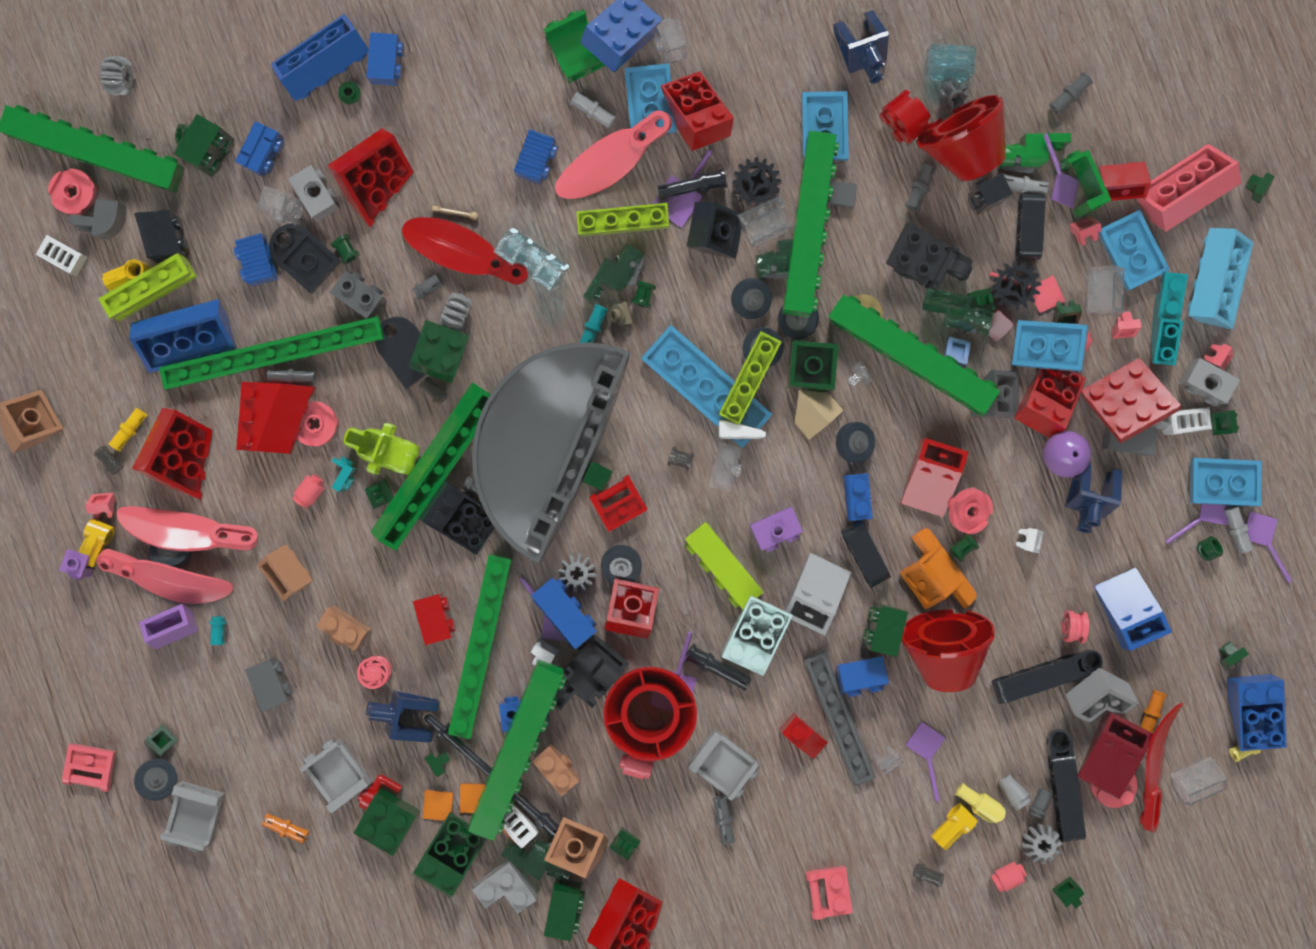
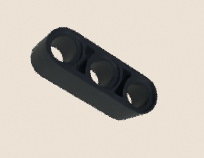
[1015,194,1046,260]
[840,520,891,588]

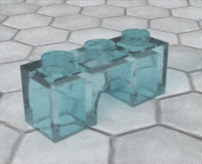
[494,228,569,290]

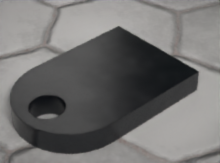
[269,224,341,294]
[375,317,426,390]

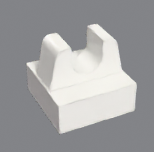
[1016,528,1044,553]
[530,639,559,666]

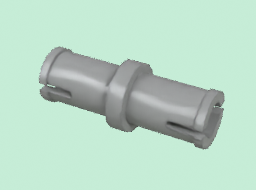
[570,91,616,129]
[1004,174,1049,196]
[1224,506,1253,553]

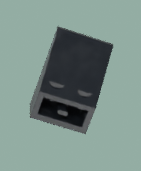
[419,480,495,555]

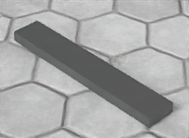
[803,651,876,786]

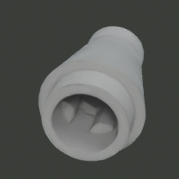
[999,774,1031,810]

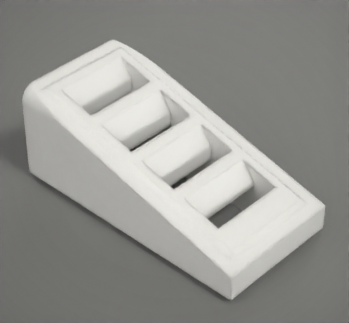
[36,235,88,276]
[1163,407,1212,435]
[718,419,766,439]
[503,803,539,849]

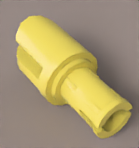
[955,783,1006,823]

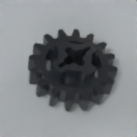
[732,157,781,208]
[990,260,1042,311]

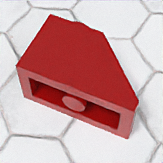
[779,712,828,759]

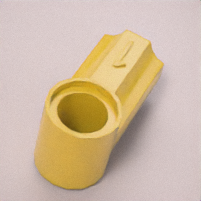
[102,259,152,292]
[78,518,115,567]
[930,803,977,851]

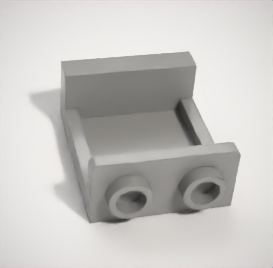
[687,728,759,801]
[299,738,373,813]
[160,781,225,852]

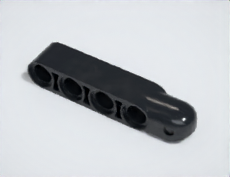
[991,649,1103,704]
[1047,729,1086,843]

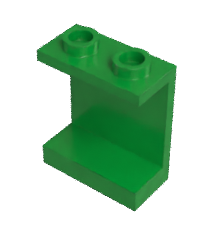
[544,10,606,84]
[1055,150,1111,218]

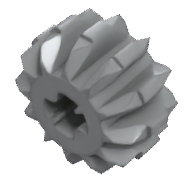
[99,56,135,96]
[440,292,471,332]
[558,554,597,593]
[1021,824,1062,864]

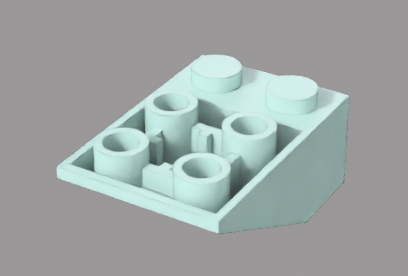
[722,596,793,676]

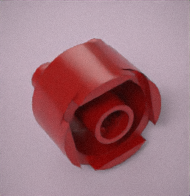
[879,90,933,144]

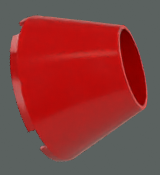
[917,94,1006,181]
[901,609,995,692]
[603,667,697,761]

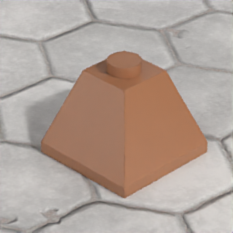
[0,390,64,453]
[544,817,609,879]

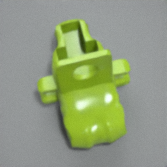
[343,423,420,476]

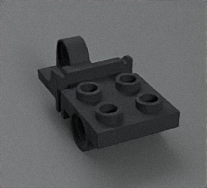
[886,222,973,290]
[555,634,629,710]

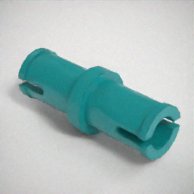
[579,304,608,343]

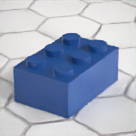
[580,0,663,72]
[530,578,597,649]

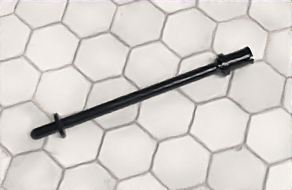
[424,714,560,839]

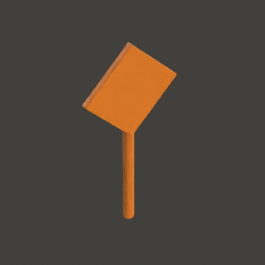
[460,784,516,843]
[422,789,454,821]

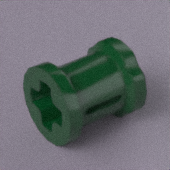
[331,234,360,264]
[631,281,656,309]
[948,533,979,562]

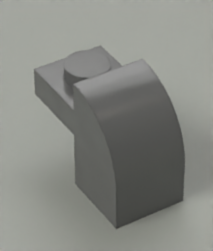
[70,199,127,239]

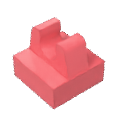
[1069,216,1102,246]
[1111,311,1142,339]
[1204,344,1234,371]
[85,492,116,519]

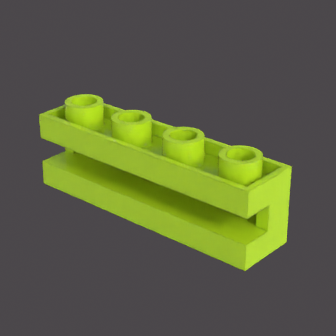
[576,203,669,237]
[98,253,197,322]
[719,331,781,425]
[684,522,764,609]

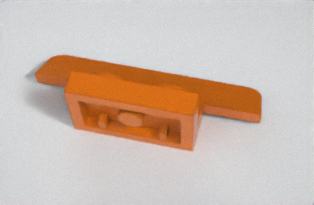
[899,528,977,609]

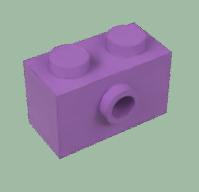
[749,507,803,552]
[139,604,199,649]

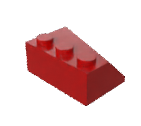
[327,128,414,227]
[236,382,316,454]
[132,408,212,500]
[586,878,663,949]

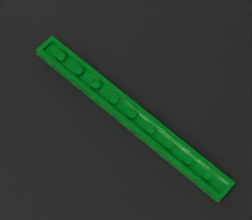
[159,316,385,390]

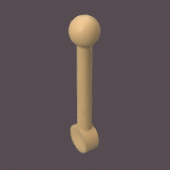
[432,206,478,221]

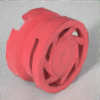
[1061,610,1089,643]
[357,655,392,689]

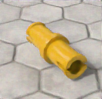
[108,407,148,452]

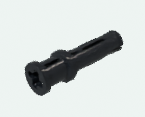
[657,168,727,200]
[684,643,751,691]

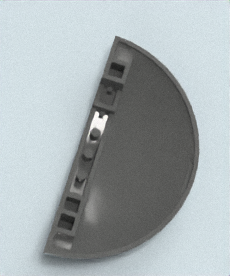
[472,342,631,564]

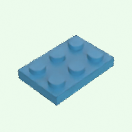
[624,63,676,136]
[801,91,849,161]
[1098,210,1170,291]
[1012,320,1089,372]
[1190,458,1262,507]

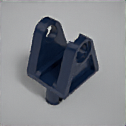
[833,10,889,84]
[1065,462,1122,533]
[366,690,440,742]

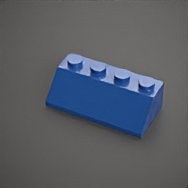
[271,14,369,102]
[129,299,236,373]

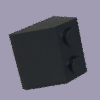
[686,202,744,258]
[134,210,189,263]

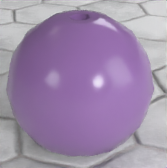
[1043,431,1091,478]

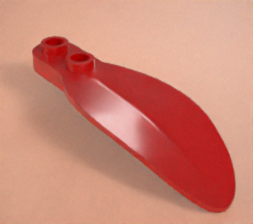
[402,217,528,285]
[1140,702,1184,833]

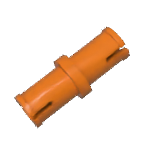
[1140,690,1167,733]
[262,813,310,844]

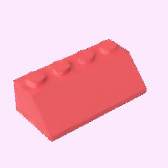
[1136,144,1241,232]

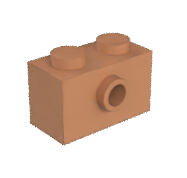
[257,544,313,602]
[316,605,372,651]
[532,742,580,796]

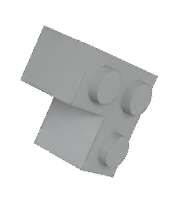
[1066,668,1139,723]
[472,856,539,914]

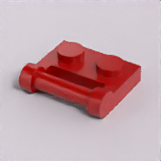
[589,475,648,532]

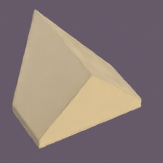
[795,389,843,440]

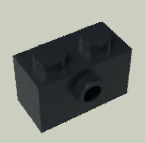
[968,173,1013,215]

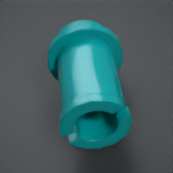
[209,616,228,645]

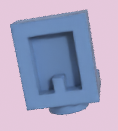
[944,337,971,369]

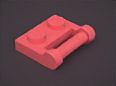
[62,743,117,792]
[805,866,852,920]

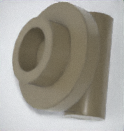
[609,302,633,327]

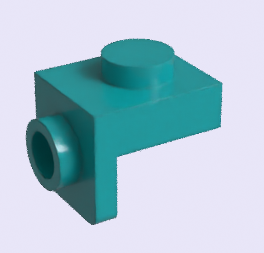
[331,456,357,492]

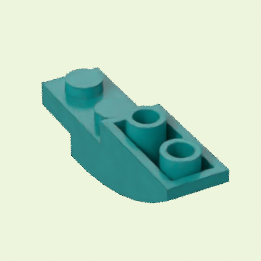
[1151,272,1188,366]

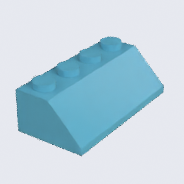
[1188,228,1254,329]

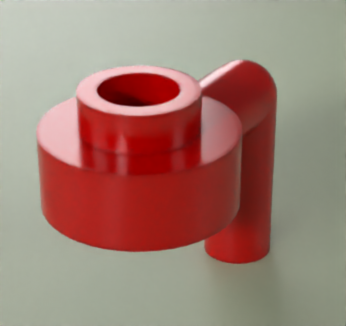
[357,774,403,811]

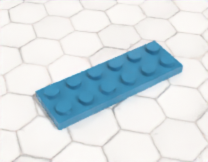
[641,325,772,448]

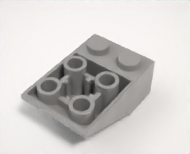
[783,553,851,636]

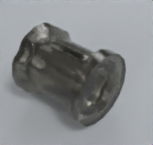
[667,446,695,472]

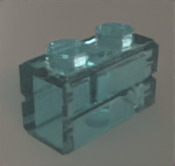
[925,43,976,82]

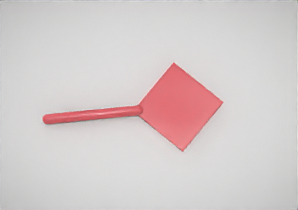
[989,272,1065,313]

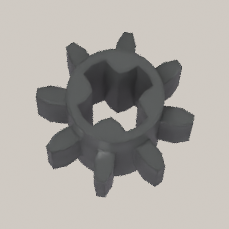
[938,78,968,109]

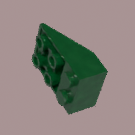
[412,812,487,899]

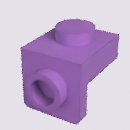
[59,549,95,580]

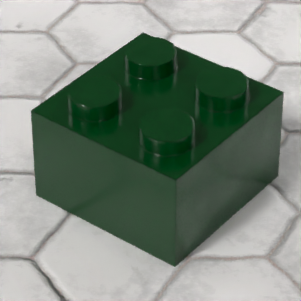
[174,114,234,177]
[409,320,469,384]
[787,340,838,392]
[862,602,908,657]
[353,788,420,856]
[544,878,585,942]

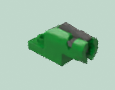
[998,133,1071,174]

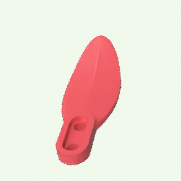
[555,111,672,199]
[116,506,258,551]
[96,549,233,604]

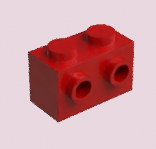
[1098,162,1151,201]
[412,593,456,645]

